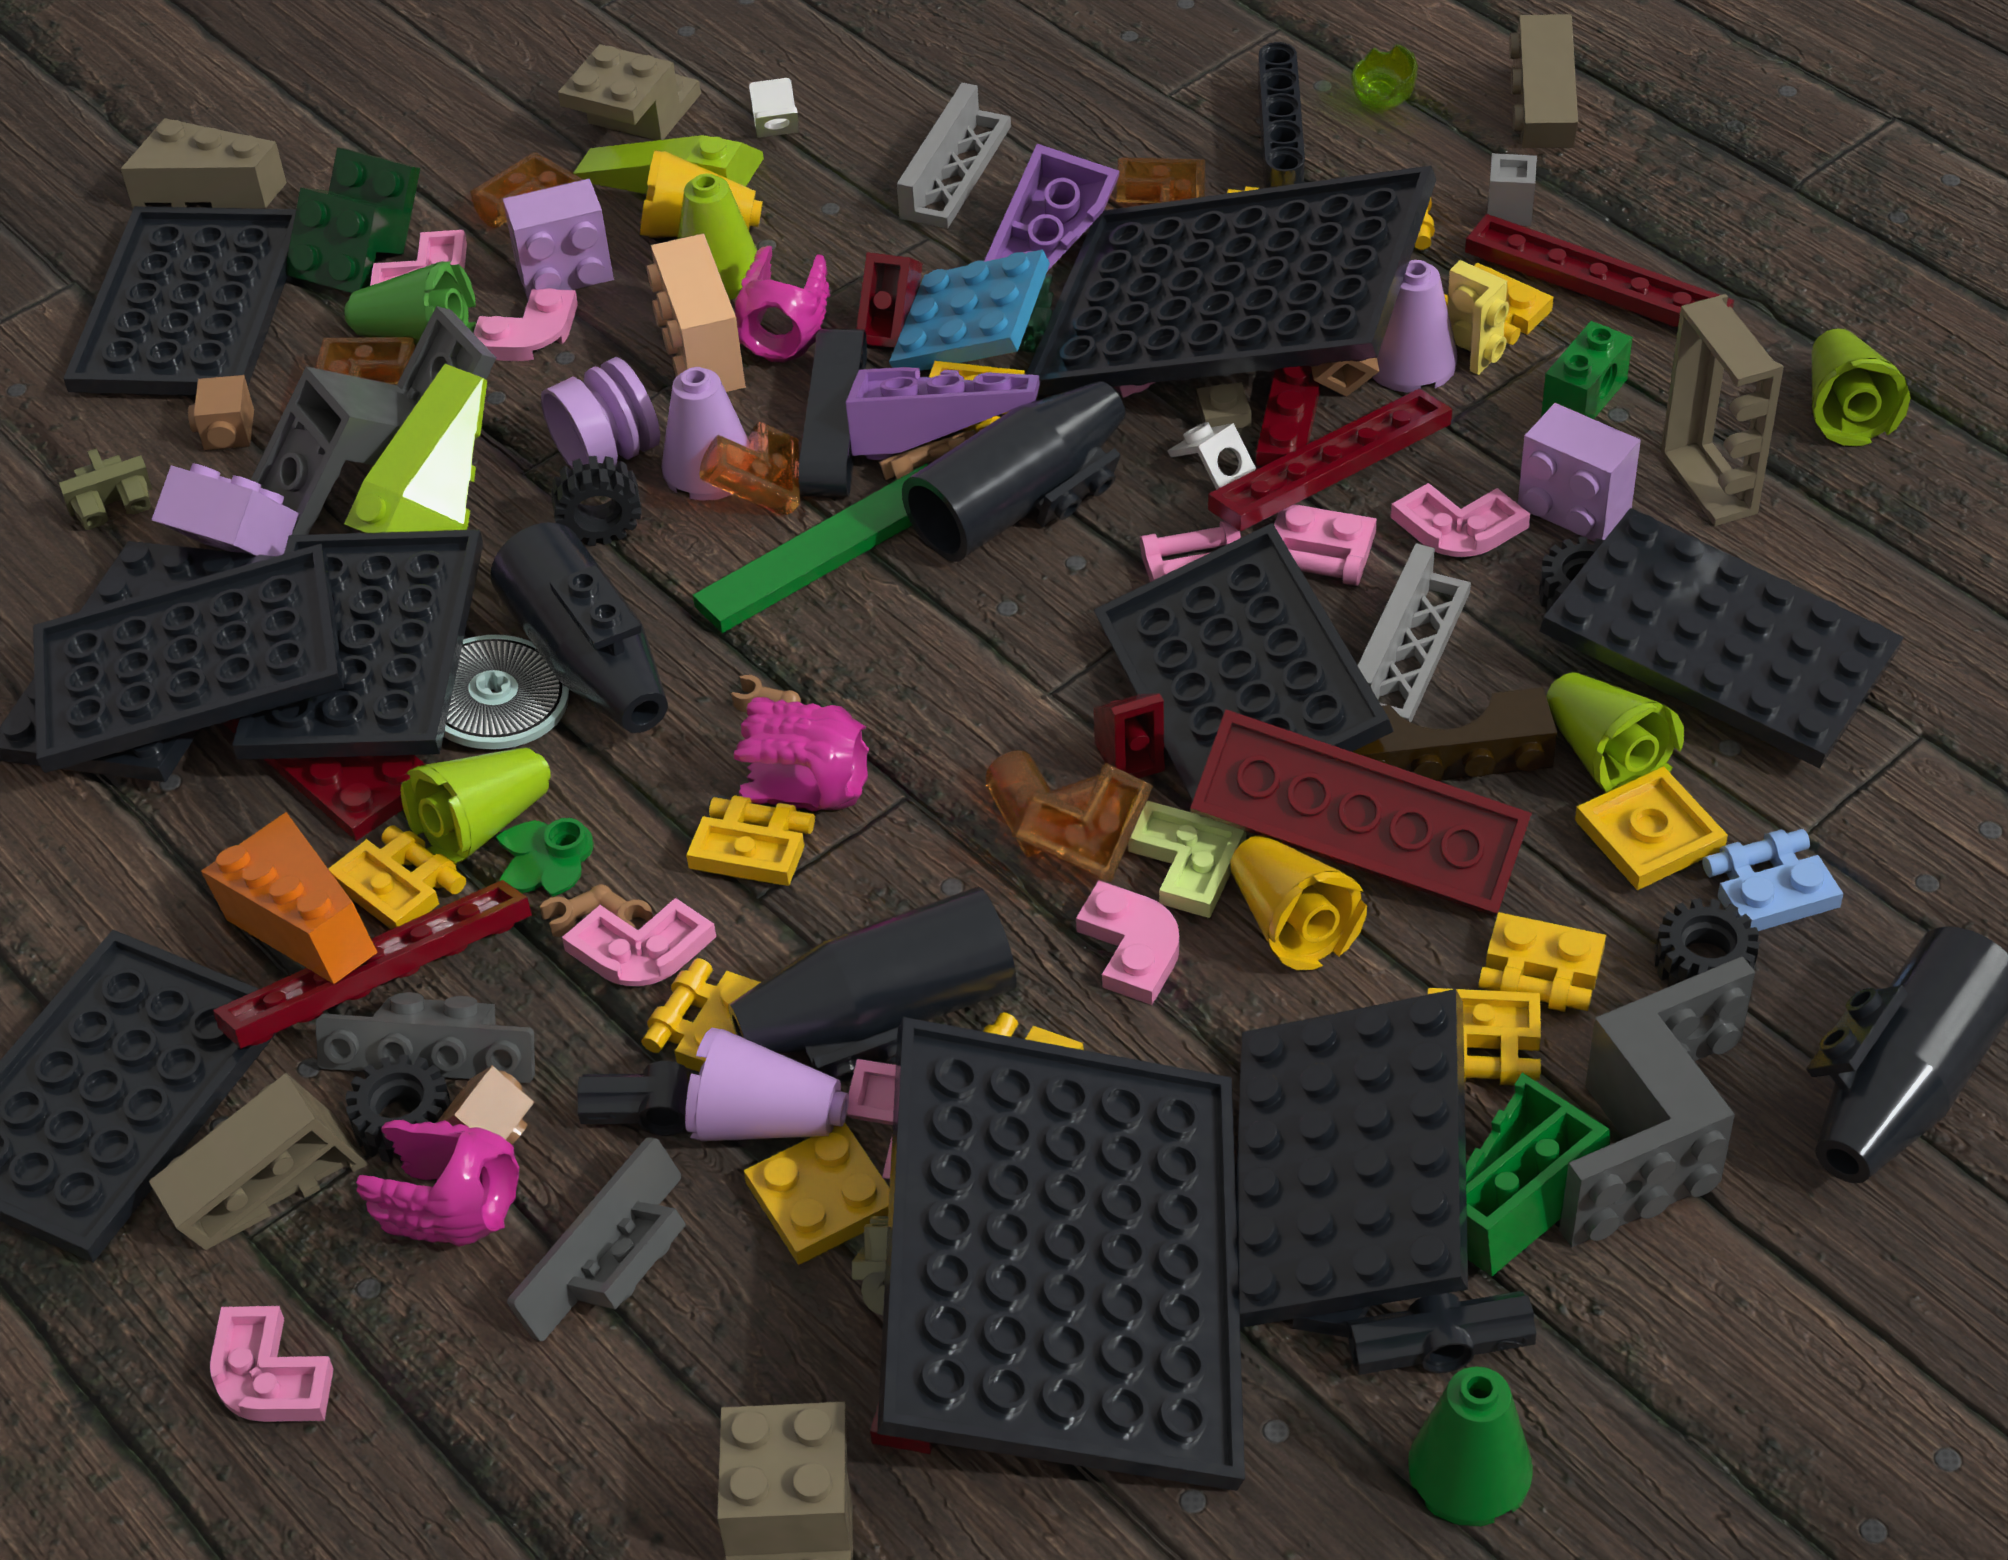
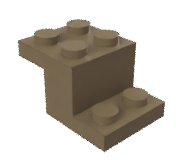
[558,44,701,141]
[717,1402,853,1560]

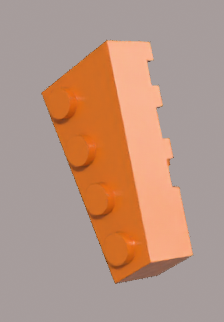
[201,812,378,984]

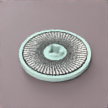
[443,635,569,749]

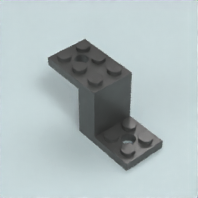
[251,306,496,535]
[1559,956,1755,1248]

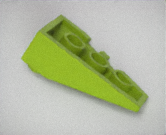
[573,135,764,194]
[344,364,487,533]

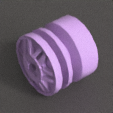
[541,357,661,470]

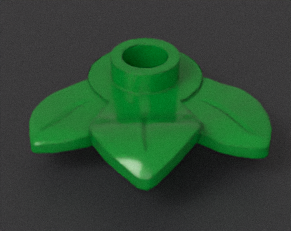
[496,818,594,897]

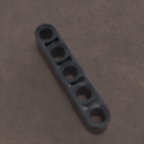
[1258,42,1305,188]
[799,329,867,497]

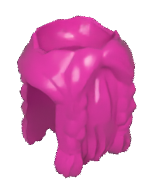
[734,246,831,363]
[734,697,869,812]
[356,1120,519,1247]

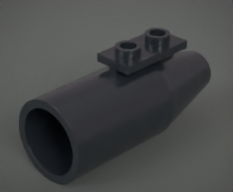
[902,381,1125,562]
[490,522,668,733]
[728,886,1017,1083]
[1806,927,2008,1183]

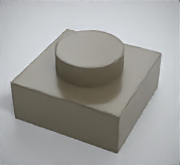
[1196,382,1251,429]

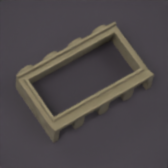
[1660,294,1784,526]

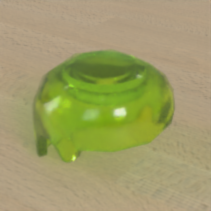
[1351,44,1418,109]

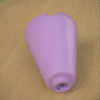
[1372,260,1458,393]
[662,367,755,501]
[685,1028,849,1141]

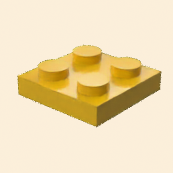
[1575,766,1728,890]
[744,1122,890,1265]

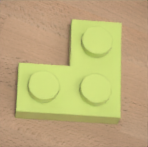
[1128,801,1246,918]

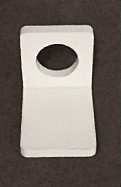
[749,78,799,138]
[1168,422,1256,490]

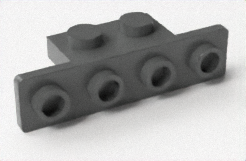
[316,992,535,1083]
[507,1137,686,1341]

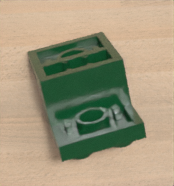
[287,148,420,293]

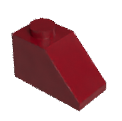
[856,252,923,348]
[1093,693,1165,785]

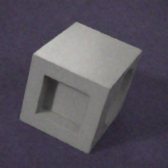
[1487,153,1537,226]

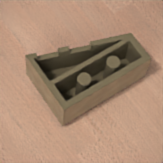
[1509,14,1578,148]
[121,118,287,209]
[149,1073,369,1250]

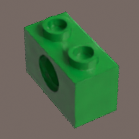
[1541,321,1633,419]

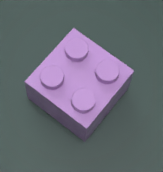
[503,179,614,300]
[1518,403,1641,542]
[152,463,299,556]

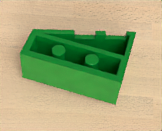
[1466,1073,1610,1276]

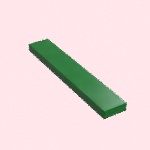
[693,464,928,633]

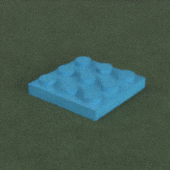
[889,249,1050,371]

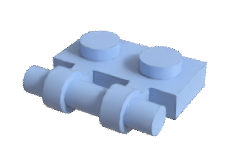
[1702,829,1843,931]

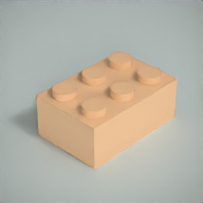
[646,233,746,392]

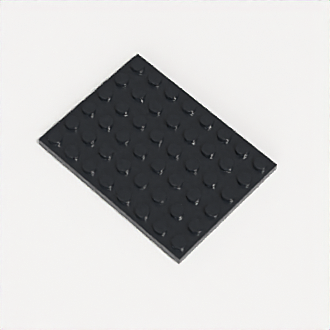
[1026,165,1436,395]
[877,1017,1245,1491]

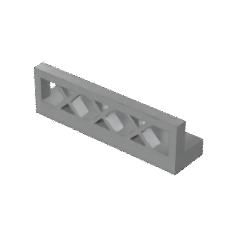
[897,83,1011,229]
[1358,543,1471,722]

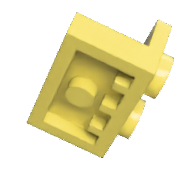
[1448,260,1509,375]

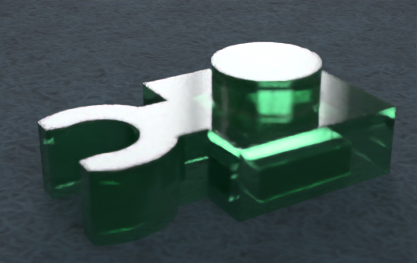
[1018,274,1054,353]

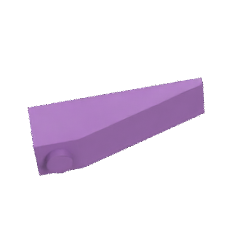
[984,144,1119,271]
[846,367,1040,460]

